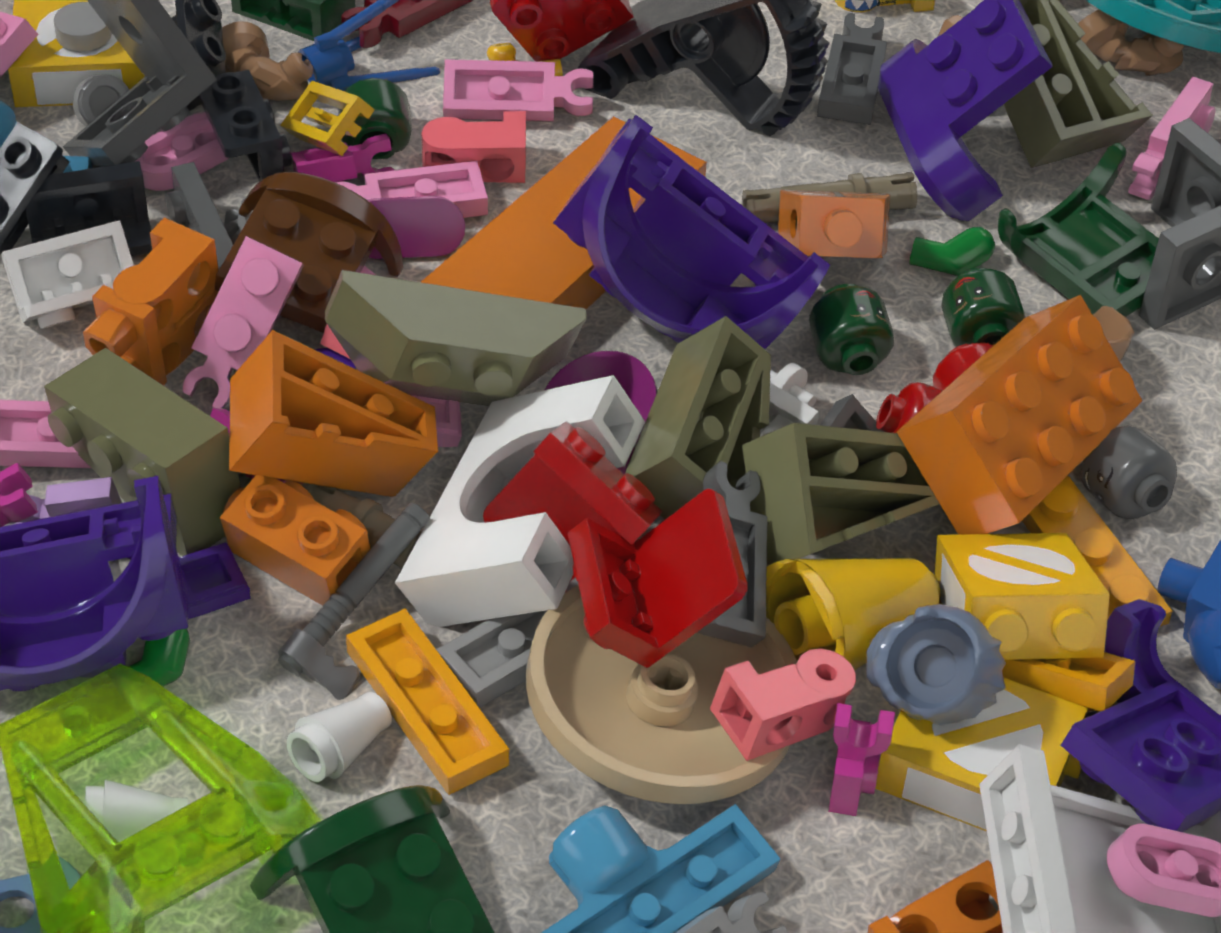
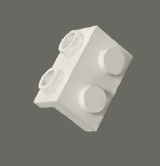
[1,220,134,329]

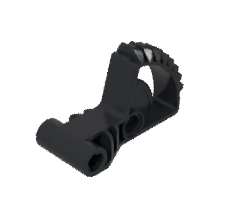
[577,0,830,136]

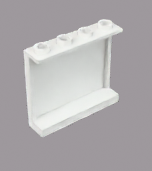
[979,744,1221,933]

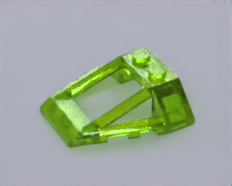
[0,663,321,933]

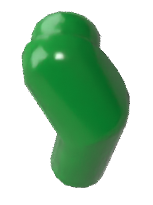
[909,227,995,276]
[110,628,190,705]

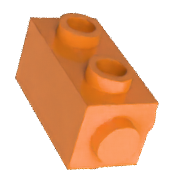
[220,475,371,606]

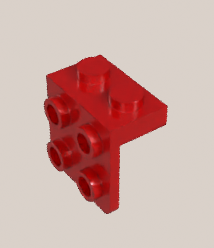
[490,0,634,62]
[483,421,663,592]
[568,489,748,668]

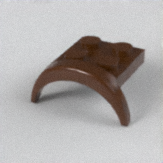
[215,172,404,333]

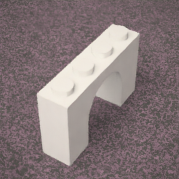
[395,375,645,627]

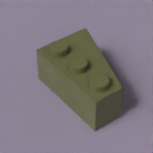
[1003,0,1153,168]
[625,316,771,519]
[44,348,241,556]
[742,423,939,566]

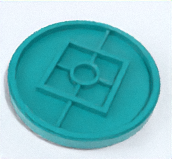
[1086,0,1221,53]

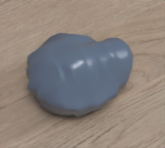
[866,604,1006,725]

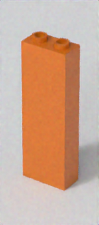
[421,116,707,309]

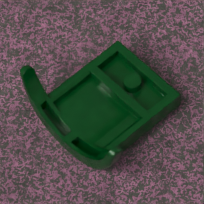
[998,143,1159,317]
[250,785,495,933]

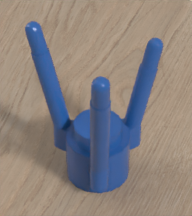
[298,0,440,91]

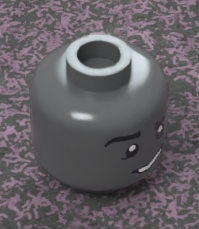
[1081,425,1177,519]

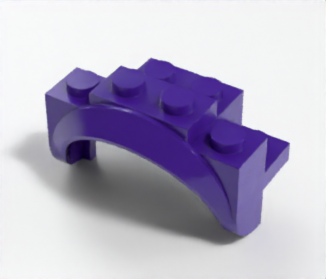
[553,115,830,350]
[0,476,188,691]

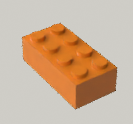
[897,295,1143,534]

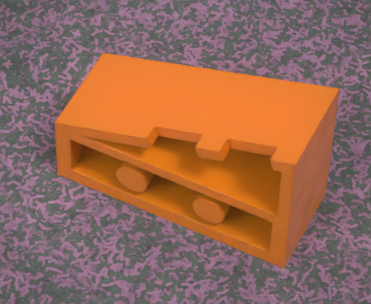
[229,330,438,497]

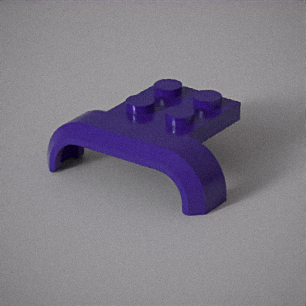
[878,0,1053,221]
[1060,599,1221,832]

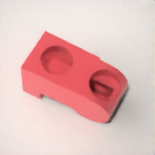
[421,111,526,183]
[710,649,856,761]

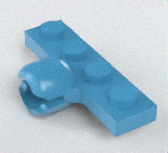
[541,804,781,933]

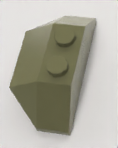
[325,270,587,406]

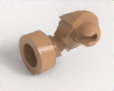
[1078,9,1184,76]
[222,21,313,101]

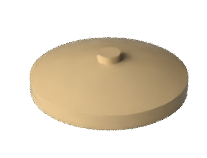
[526,585,797,804]

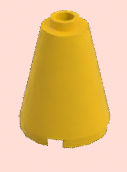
[766,558,940,671]

